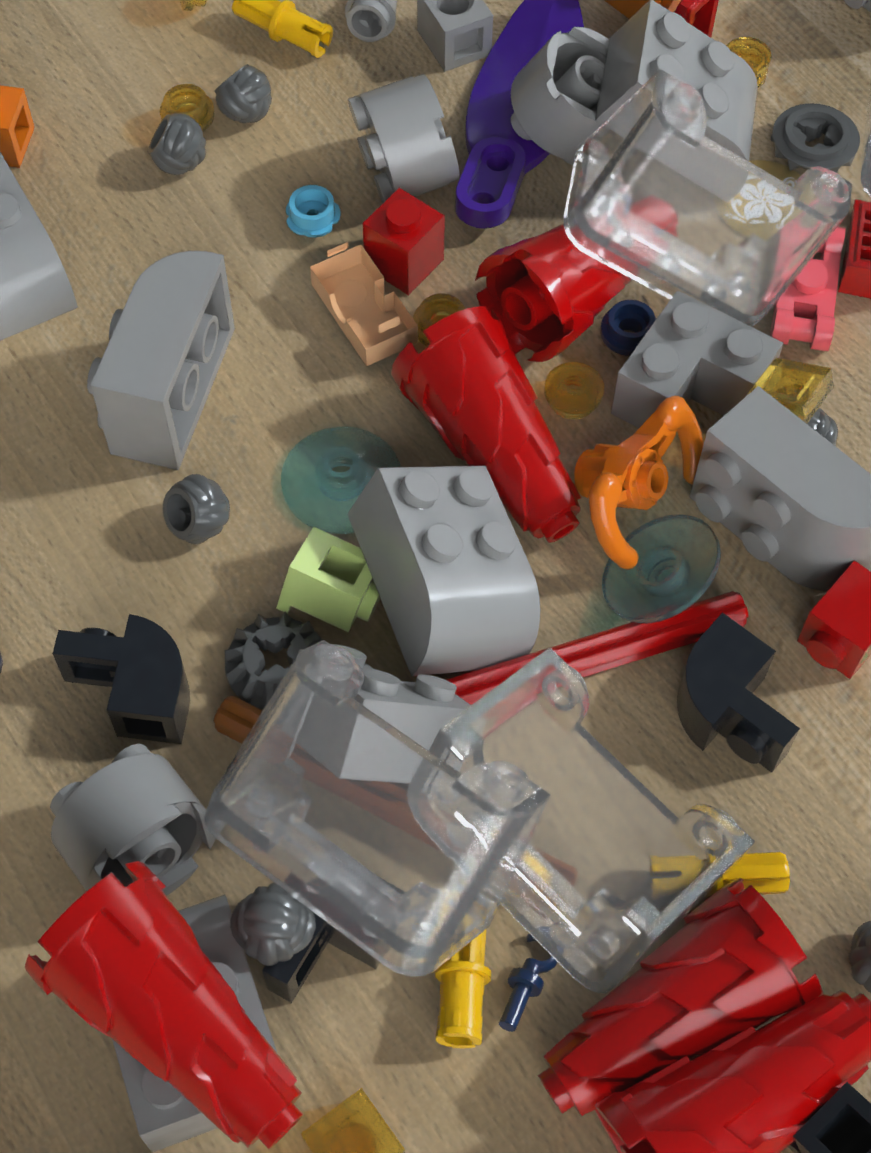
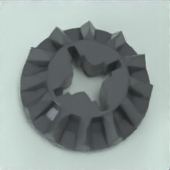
[770,103,860,178]
[225,611,327,711]

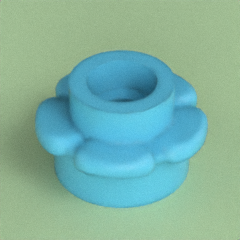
[286,185,341,238]

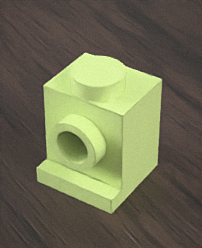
[276,526,380,632]

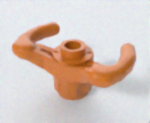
[574,395,704,570]

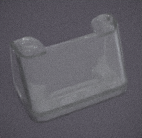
[563,69,852,327]
[204,640,551,977]
[409,647,755,994]

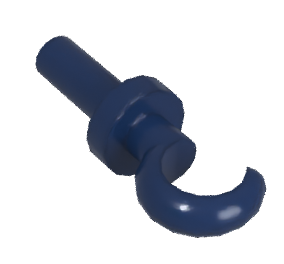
[499,931,561,1032]

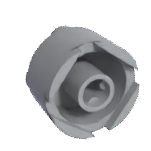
[511,27,615,165]
[348,74,460,203]
[50,744,217,896]

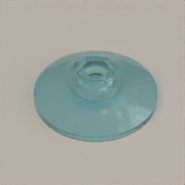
[281,427,401,534]
[602,514,721,623]

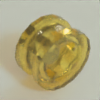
[726,37,772,88]

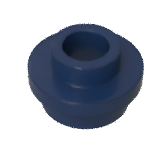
[600,300,656,356]

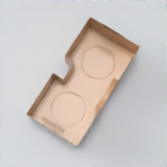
[310,242,418,366]

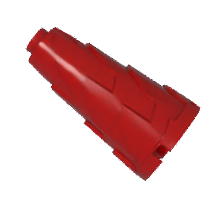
[475,192,678,362]
[391,306,582,543]
[25,861,303,1150]
[538,878,823,1116]
[594,990,871,1153]

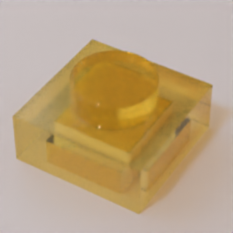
[747,357,834,424]
[300,1088,405,1153]

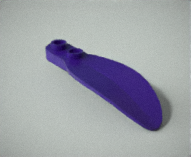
[455,0,584,229]

